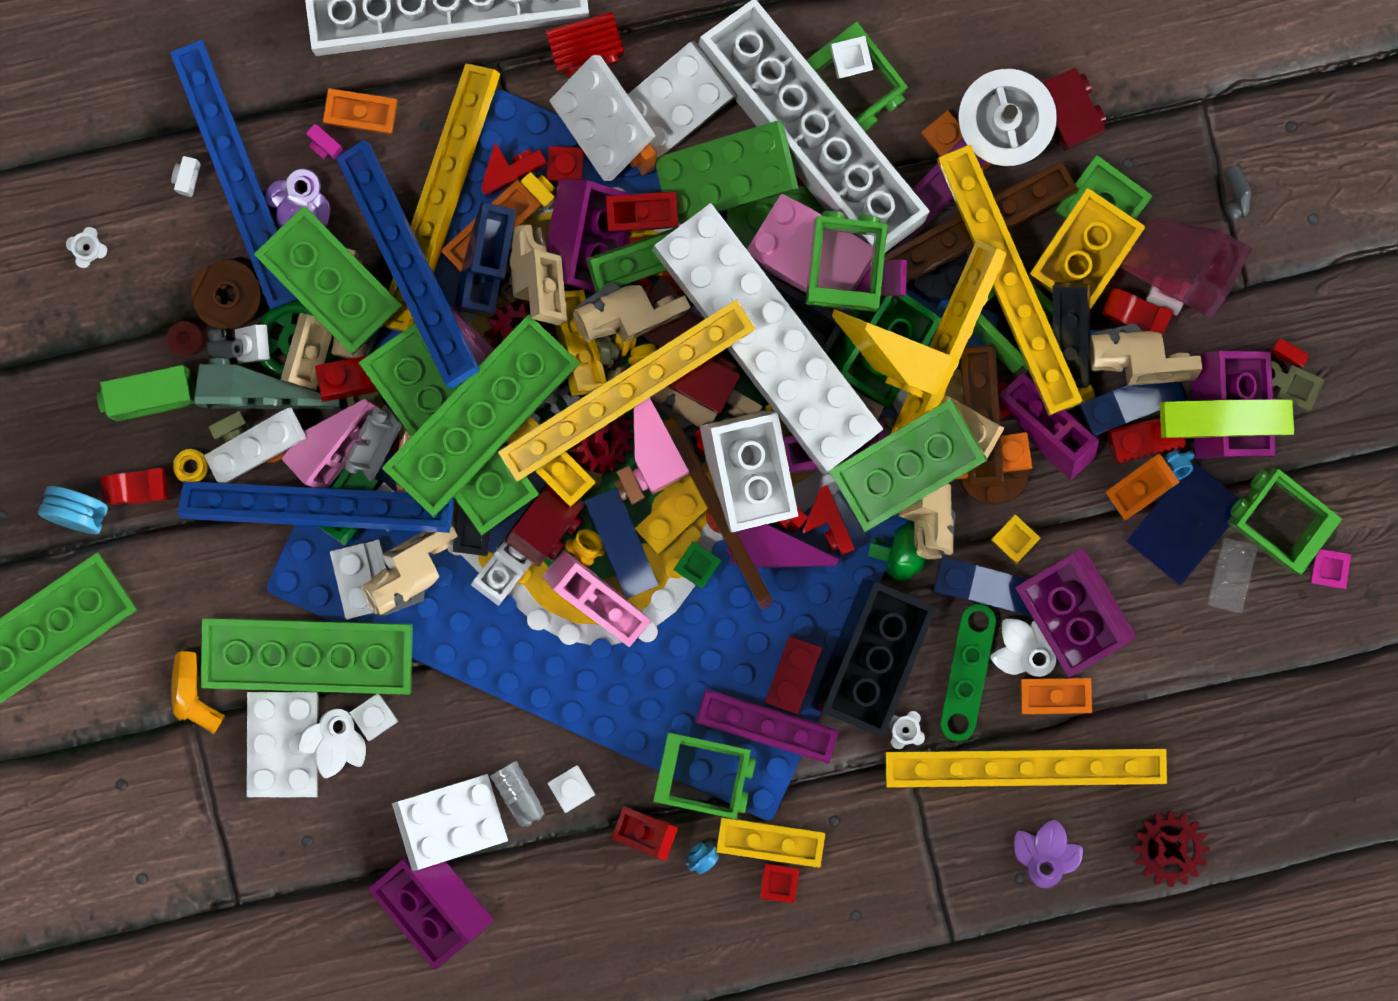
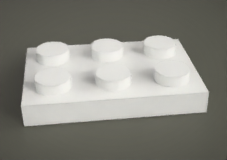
[627,41,737,157]
[549,55,656,181]
[247,692,319,797]
[392,774,508,871]

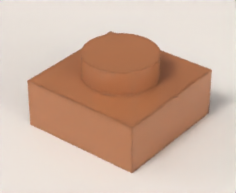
[614,466,645,505]

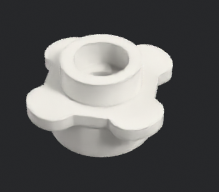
[66,227,107,268]
[888,711,925,749]

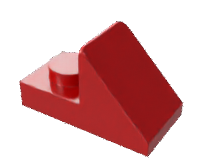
[481,142,547,199]
[606,192,679,233]
[801,485,855,556]
[611,806,678,861]

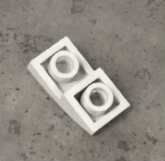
[471,532,532,606]

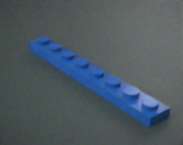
[170,40,298,310]
[336,140,480,389]
[177,481,455,533]

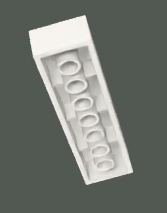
[305,0,590,56]
[698,0,930,252]
[652,203,883,475]

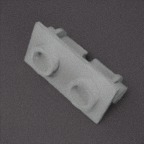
[344,405,402,482]

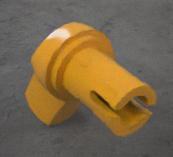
[171,651,225,734]

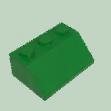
[827,294,942,409]

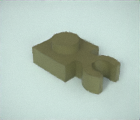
[1271,361,1325,411]

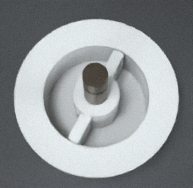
[959,69,1056,166]

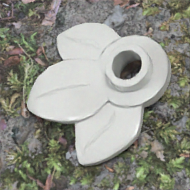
[990,619,1056,677]
[298,709,366,778]

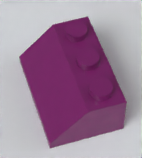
[546,179,632,294]
[1191,351,1276,459]
[1015,547,1137,678]
[368,856,494,970]

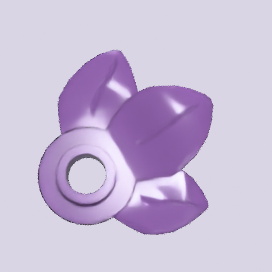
[265,168,330,228]
[1014,819,1083,888]

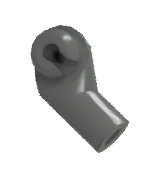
[1224,166,1251,220]
[206,329,243,358]

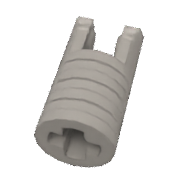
[490,761,545,827]

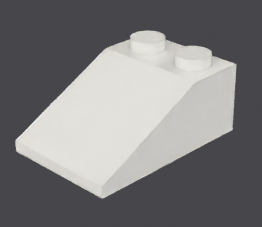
[700,410,798,532]

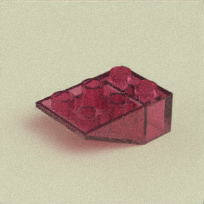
[1121,216,1252,319]

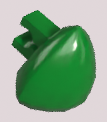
[868,521,929,583]

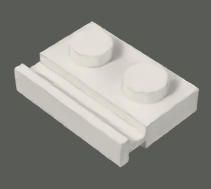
[330,540,387,620]

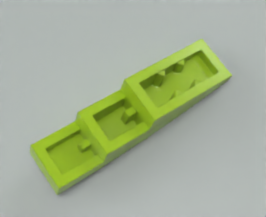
[1160,400,1294,438]

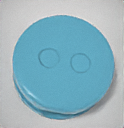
[38,486,108,534]

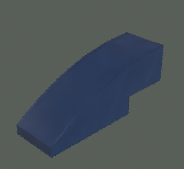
[454,202,516,317]
[585,487,658,599]

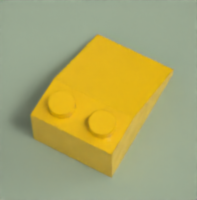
[1028,188,1146,309]
[832,309,953,398]

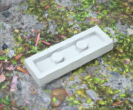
[204,407,307,484]

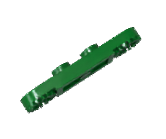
[940,604,996,742]

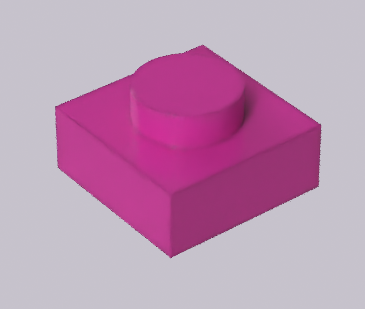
[306,124,344,161]
[1309,549,1351,589]

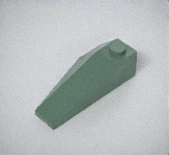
[195,358,342,409]

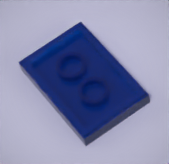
[1126,461,1239,586]

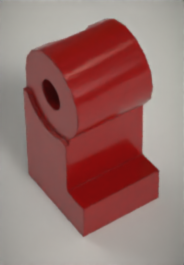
[1101,288,1174,336]
[100,468,169,505]

